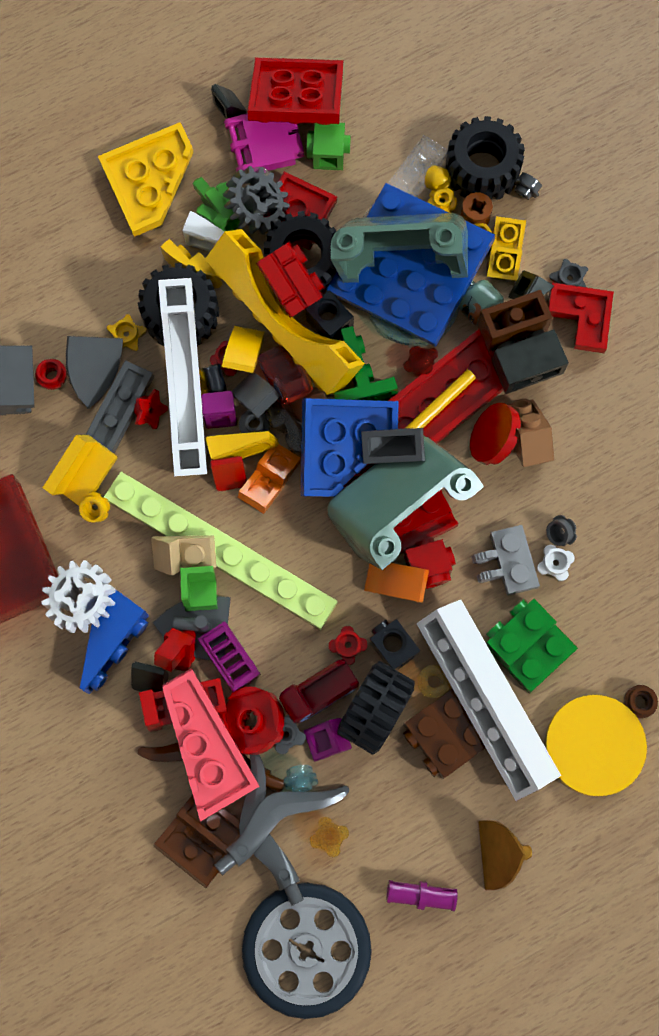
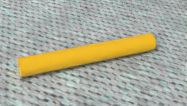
[405,369,476,428]

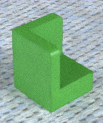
[180,566,218,611]

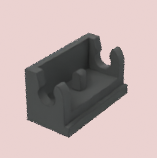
[0,345,35,415]

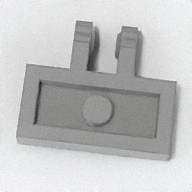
[471,525,540,596]

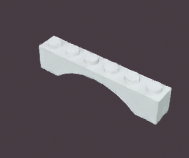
[158,278,207,477]

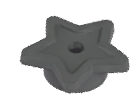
[549,259,588,287]

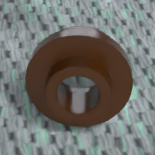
[624,685,658,719]

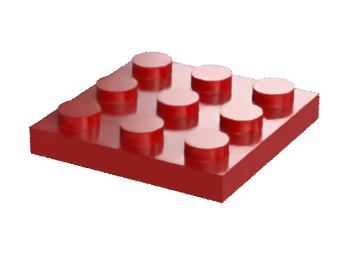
[248,57,344,125]

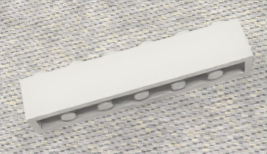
[416,600,561,801]

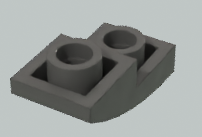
[232,373,280,418]

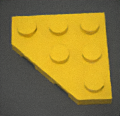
[98,122,194,237]

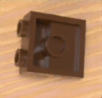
[403,689,486,780]

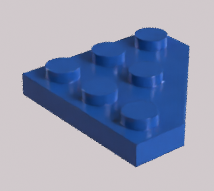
[301,398,399,497]

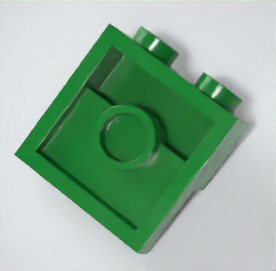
[486,599,578,694]

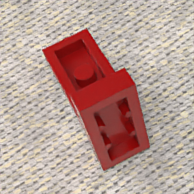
[139,678,227,732]

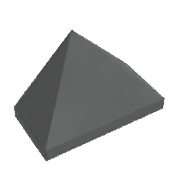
[361,428,425,464]

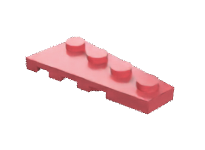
[162,668,260,822]

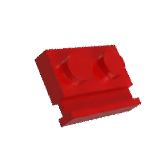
[393,490,459,554]

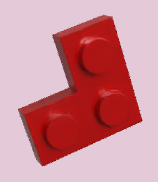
[548,282,614,353]

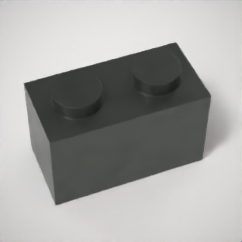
[491,329,569,394]

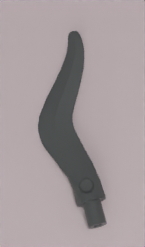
[239,754,304,906]
[214,785,349,876]

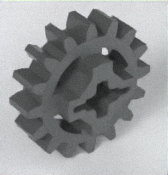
[223,166,290,235]

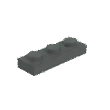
[86,360,154,453]

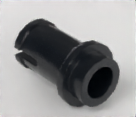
[201,363,230,393]

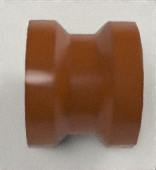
[461,192,493,225]

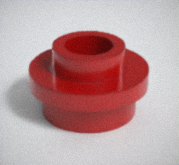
[35,359,67,390]

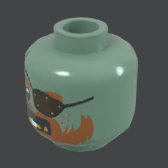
[458,280,504,325]

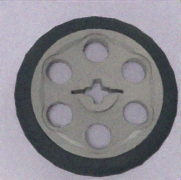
[242,883,372,1019]

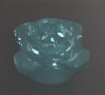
[283,765,318,792]

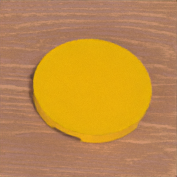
[545,695,647,796]

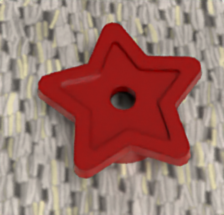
[134,389,168,429]

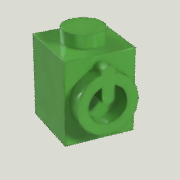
[307,123,351,170]

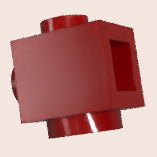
[404,537,456,590]

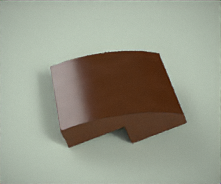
[154,794,240,888]

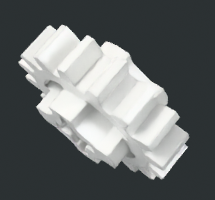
[41,560,116,633]

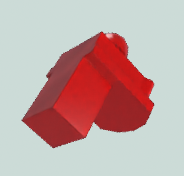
[154,628,196,672]

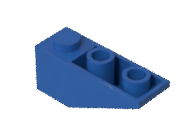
[80,589,149,694]

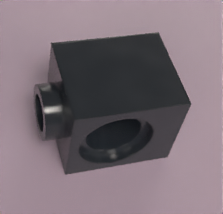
[306,290,354,340]
[369,619,420,670]

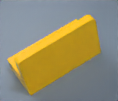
[42,435,117,506]

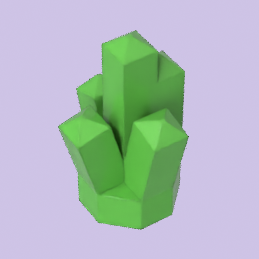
[193,177,240,231]

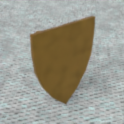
[478,820,532,890]

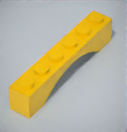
[205,229,365,395]

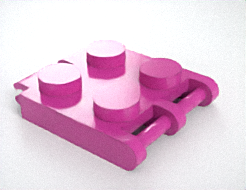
[224,114,305,172]

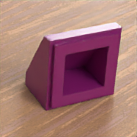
[201,391,237,429]
[303,718,352,762]

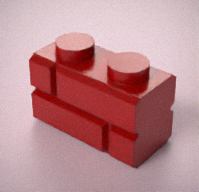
[256,241,325,318]

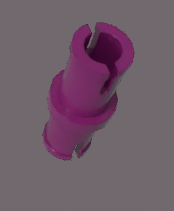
[386,880,458,911]

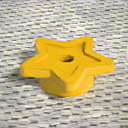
[107,314,147,352]

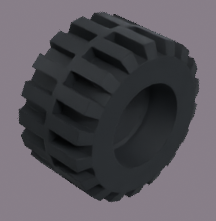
[445,116,525,200]
[264,211,337,291]
[138,263,219,346]
[338,661,415,755]

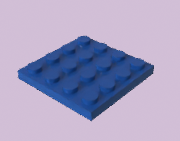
[327,183,495,347]

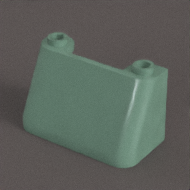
[331,213,468,283]
[327,436,484,570]

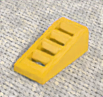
[206,431,279,460]

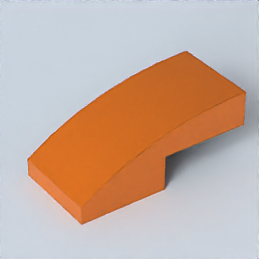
[237,444,301,514]
[364,563,429,603]

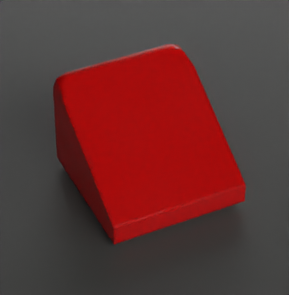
[210,456,247,491]

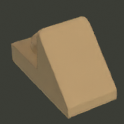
[151,535,217,575]

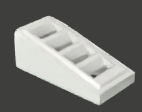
[183,211,225,252]

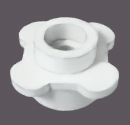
[537,545,575,581]

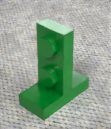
[334,326,398,401]

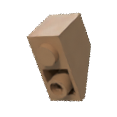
[509,399,554,467]

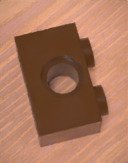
[477,290,553,352]

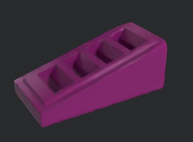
[198,621,261,693]

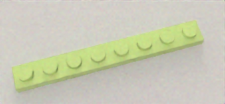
[103,472,338,630]

